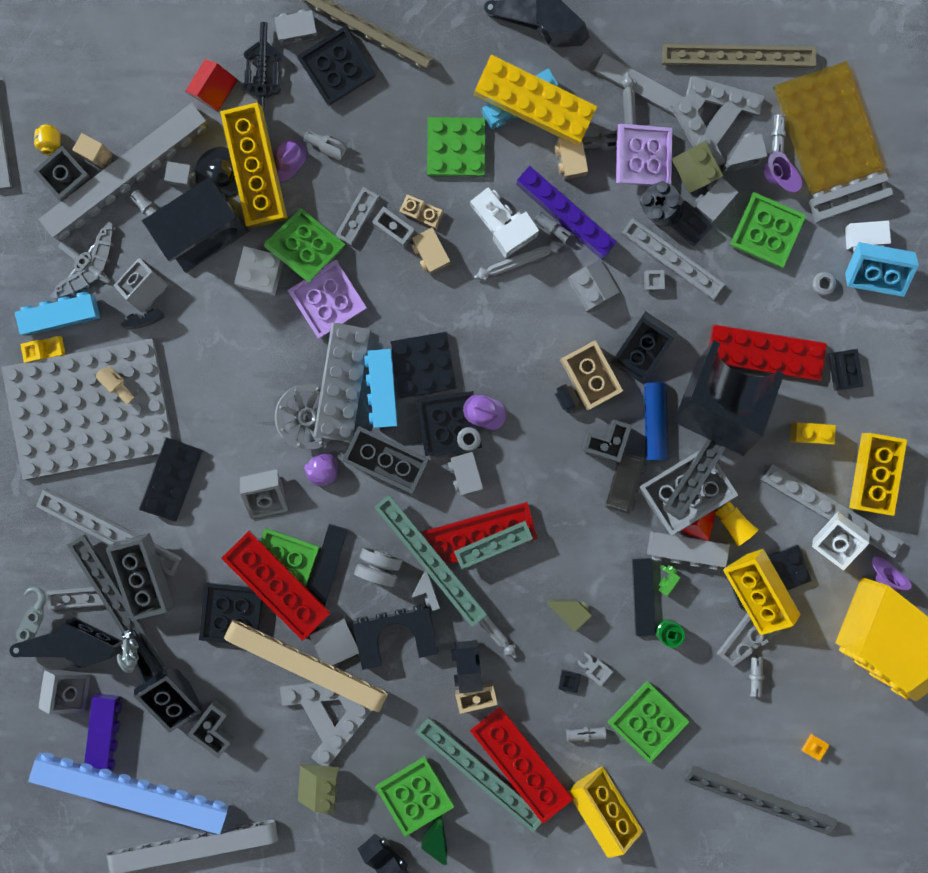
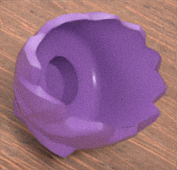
[304,453,339,486]

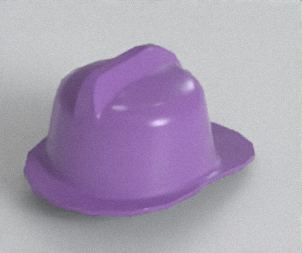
[273,139,307,181]
[763,151,802,192]
[463,394,506,430]
[872,556,912,593]

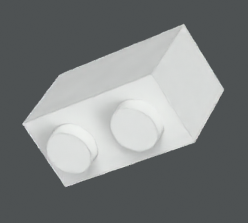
[845,221,891,252]

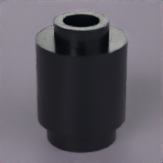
[555,384,580,413]

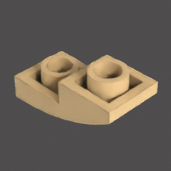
[399,195,444,229]

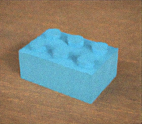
[845,242,919,297]

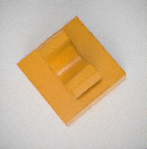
[802,734,829,761]

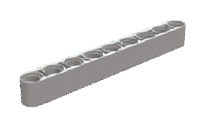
[106,820,279,873]

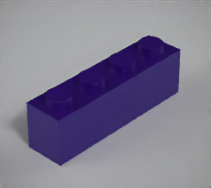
[84,693,122,771]

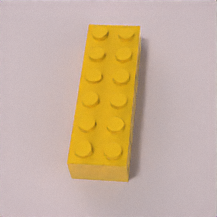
[473,54,598,146]
[220,102,288,229]

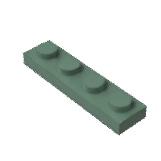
[454,521,533,569]

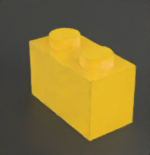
[790,422,836,445]

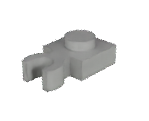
[577,652,613,686]

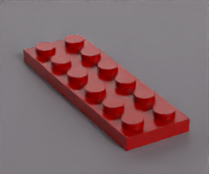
[709,325,827,381]
[420,502,538,565]
[221,530,331,641]
[470,706,573,824]

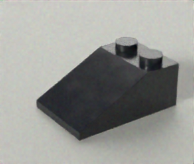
[611,311,677,383]

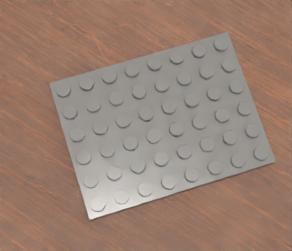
[2,338,173,480]

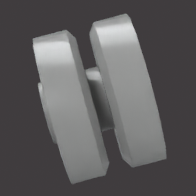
[354,547,403,587]

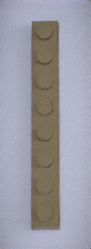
[300,0,434,68]
[662,44,816,68]

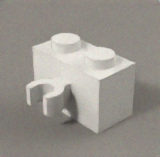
[470,187,512,234]

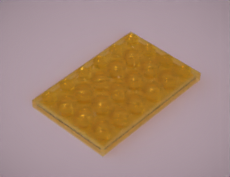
[773,61,884,195]

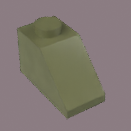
[547,599,591,632]

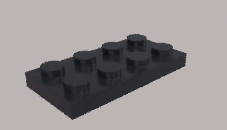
[139,437,203,522]
[729,545,812,609]

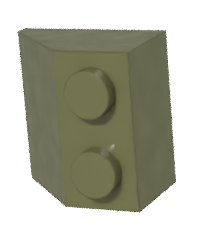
[672,140,724,193]
[298,764,339,814]

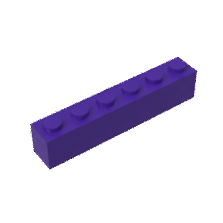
[516,166,616,260]

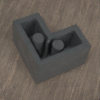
[581,419,632,462]
[188,699,234,759]

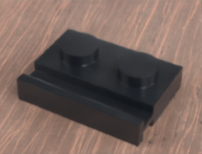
[670,201,713,247]
[828,349,864,391]

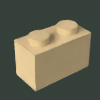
[72,133,113,170]
[554,138,588,180]
[411,228,450,275]
[455,681,498,714]

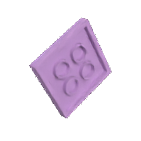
[616,124,672,186]
[288,260,367,339]

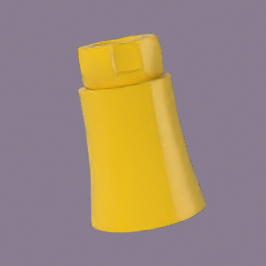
[715,501,759,546]

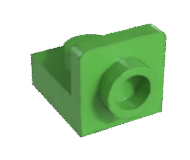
[659,565,680,596]

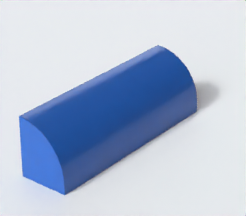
[644,383,668,460]

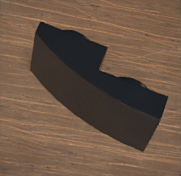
[121,309,165,329]

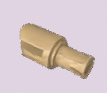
[96,366,136,405]

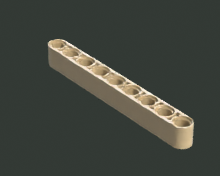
[224,620,388,712]

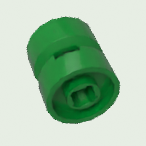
[655,619,685,648]

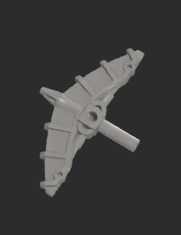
[50,222,116,301]

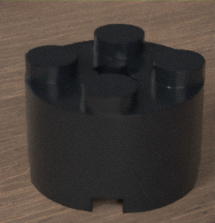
[641,181,684,226]

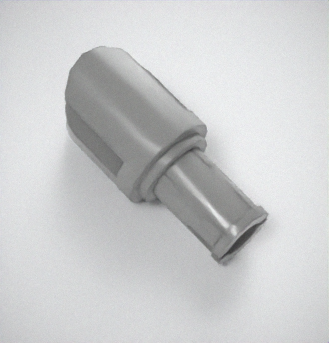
[304,130,348,160]

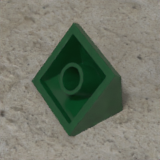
[421,815,448,865]

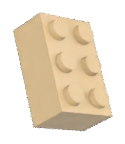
[560,340,623,410]

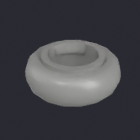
[812,272,836,296]
[457,427,481,451]

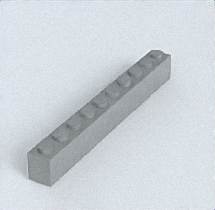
[38,103,209,241]

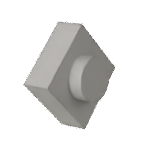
[644,270,665,291]

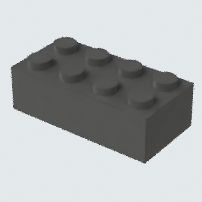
[342,426,429,494]
[106,533,174,621]

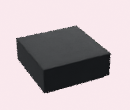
[558,669,581,693]

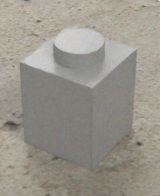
[164,161,196,188]

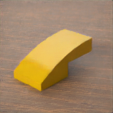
[20,336,66,363]

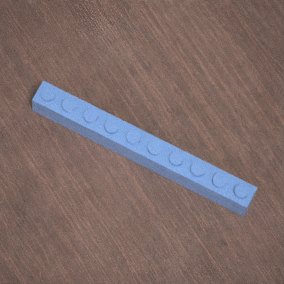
[28,752,229,835]

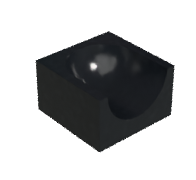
[142,177,250,273]
[673,340,784,456]

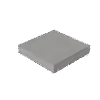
[309,618,359,665]

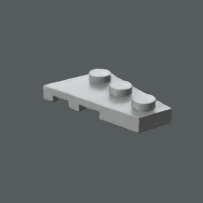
[716,613,782,666]

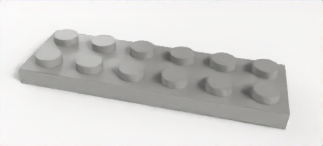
[313,322,370,443]

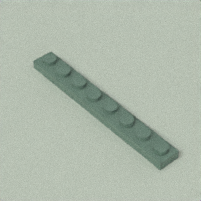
[374,495,487,627]
[416,717,542,833]

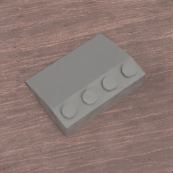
[639,450,738,536]

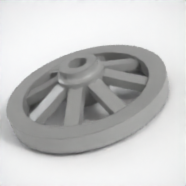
[275,384,331,450]

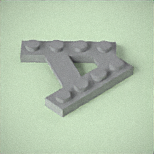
[670,76,764,166]
[280,682,372,766]

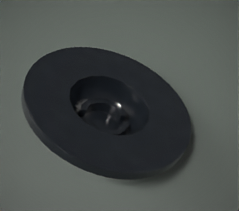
[195,147,238,197]

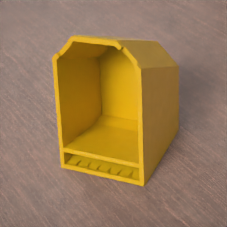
[835,577,928,702]

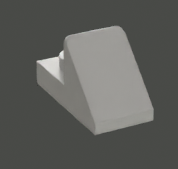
[412,571,440,611]

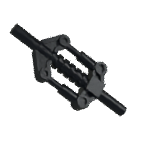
[242,22,282,112]

